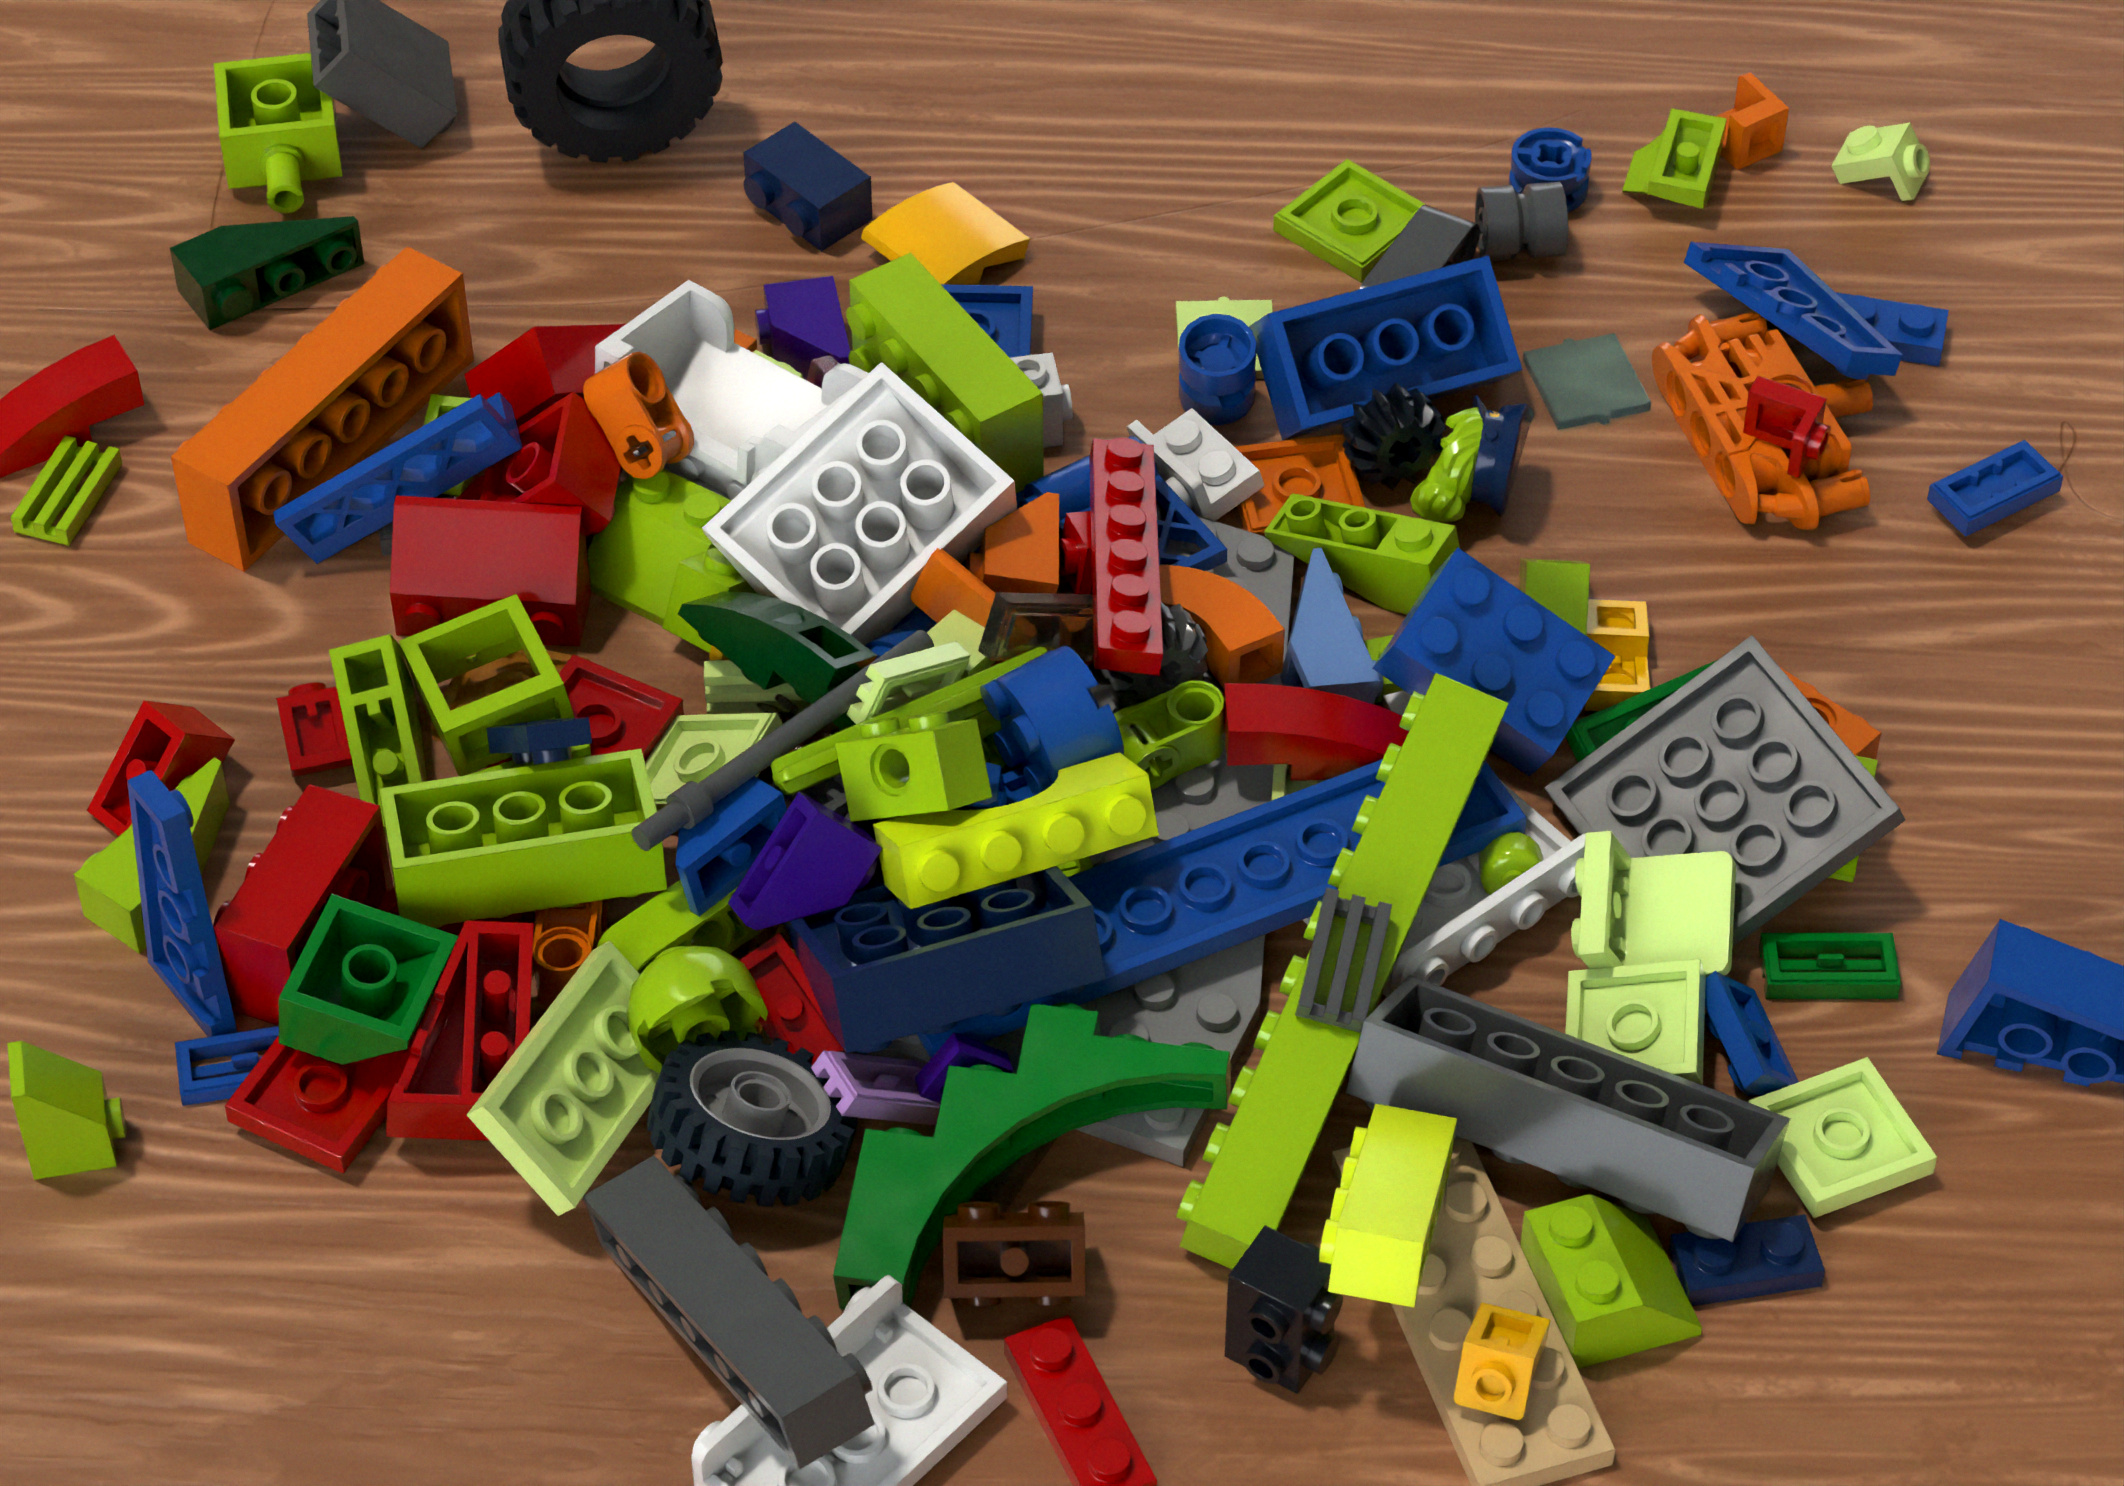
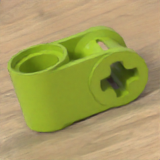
[1114,680,1225,790]

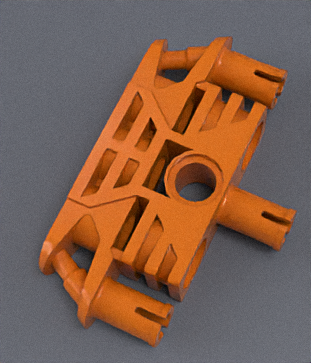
[1652,310,1873,530]

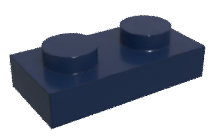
[487,717,592,764]
[1668,1214,1825,1306]

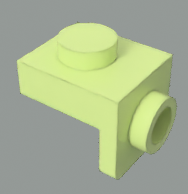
[1831,122,1930,201]

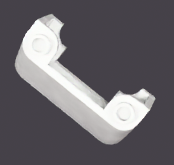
[595,280,869,500]

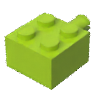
[214,53,343,213]

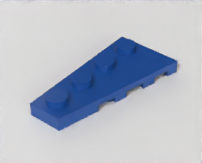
[1684,242,1903,380]
[127,769,238,1037]

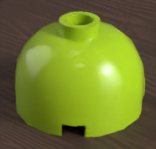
[626,946,768,1073]

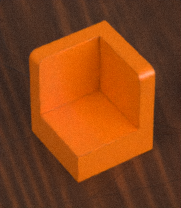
[1716,72,1789,170]

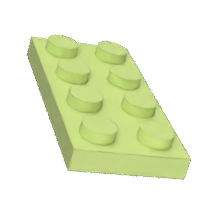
[467,941,660,1216]

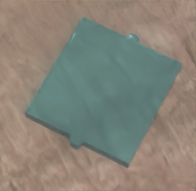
[1523,333,1651,430]

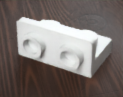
[1126,408,1265,521]

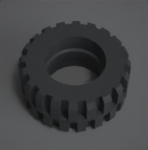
[498,0,723,163]

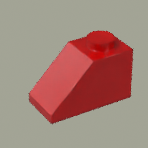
[87,700,235,836]

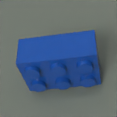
[1372,547,1615,777]

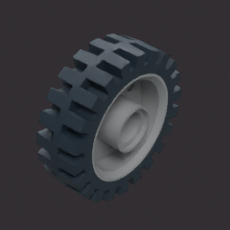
[647,1030,858,1207]

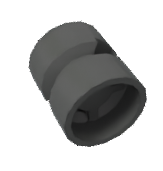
[1475,182,1568,261]

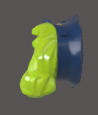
[1410,395,1534,523]

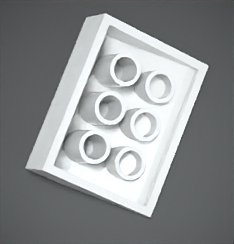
[702,362,1017,645]

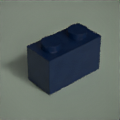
[743,122,873,252]

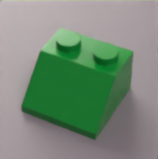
[279,894,459,1065]

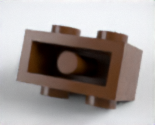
[943,1201,1086,1306]

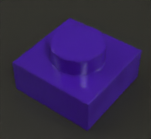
[914,1032,1013,1104]

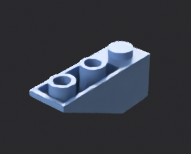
[1280,548,1383,704]

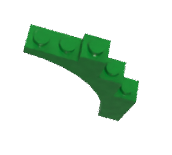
[833,1003,1231,1309]

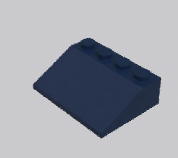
[783,866,1106,1053]

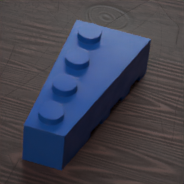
[1937,919,2124,1087]

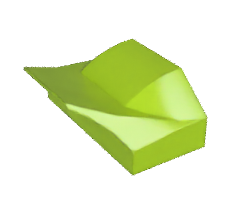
[1622,108,1727,209]

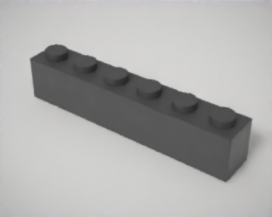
[583,1155,875,1470]

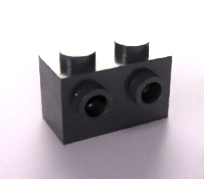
[1224,1225,1343,1394]

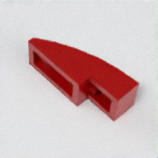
[0,335,145,478]
[1224,683,1409,781]

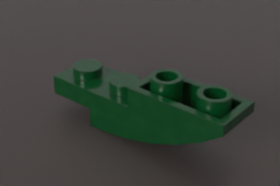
[678,591,877,731]

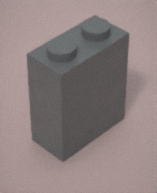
[307,0,457,149]

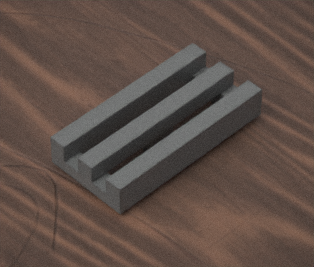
[1295,887,1392,1033]

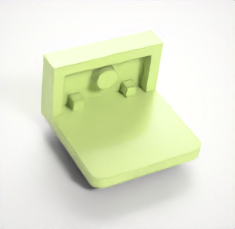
[1571,831,1736,978]

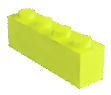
[1319,1104,1457,1308]

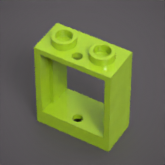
[399,594,575,776]

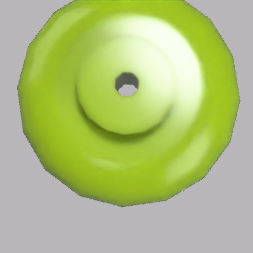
[1479,832,1544,895]

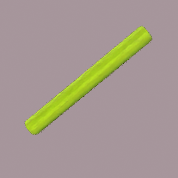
[771,647,1048,795]

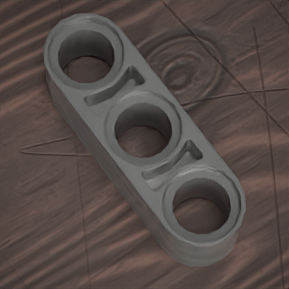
[1359,205,1480,289]

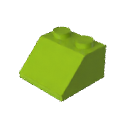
[587,469,732,626]
[1520,1194,1702,1369]

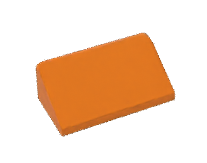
[910,548,1034,667]

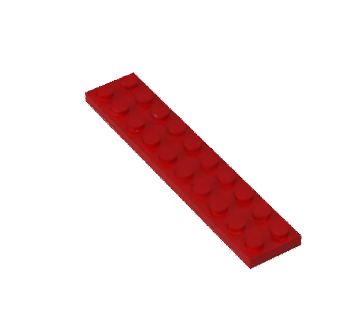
[225,654,684,1174]

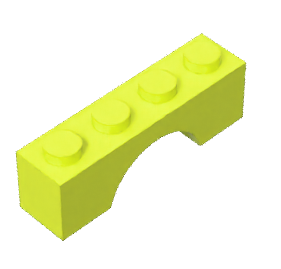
[873,752,1159,909]

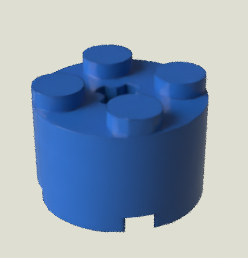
[980,646,1124,795]

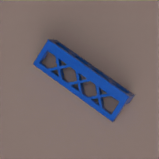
[273,392,523,564]

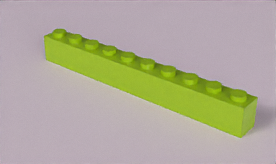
[1176,673,1508,1269]

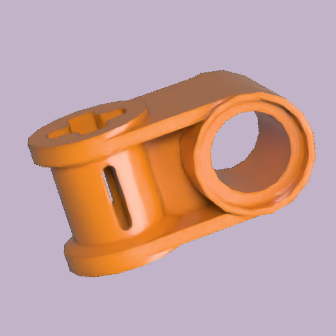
[583,352,694,479]
[533,899,608,1010]

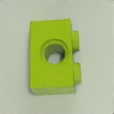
[835,711,992,822]

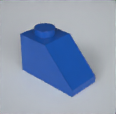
[676,776,787,917]

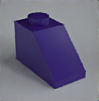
[755,276,850,388]
[728,792,882,931]

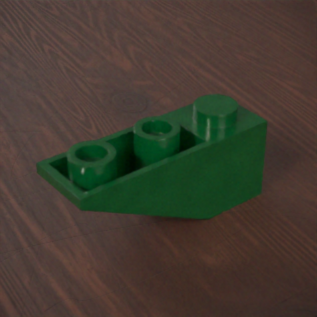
[170,216,365,330]

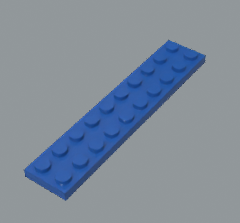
[916,759,1527,1058]

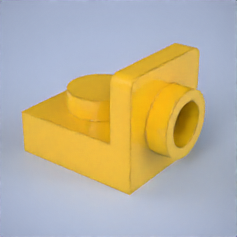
[1454,1302,1551,1420]

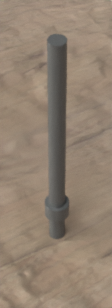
[632,630,934,851]

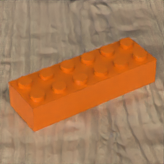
[171,246,474,572]

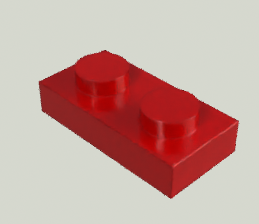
[739,932,846,1065]

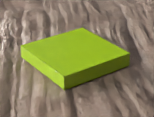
[1273,159,1426,283]

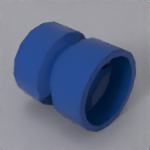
[1179,314,1257,426]

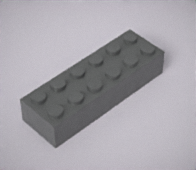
[1345,975,1791,1242]

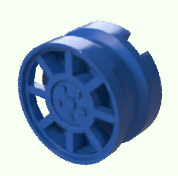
[1509,127,1592,212]

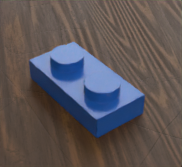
[1835,292,1949,366]
[1704,971,1799,1097]

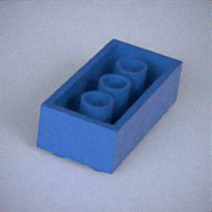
[1249,255,1523,441]

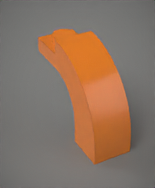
[1056,565,1285,689]

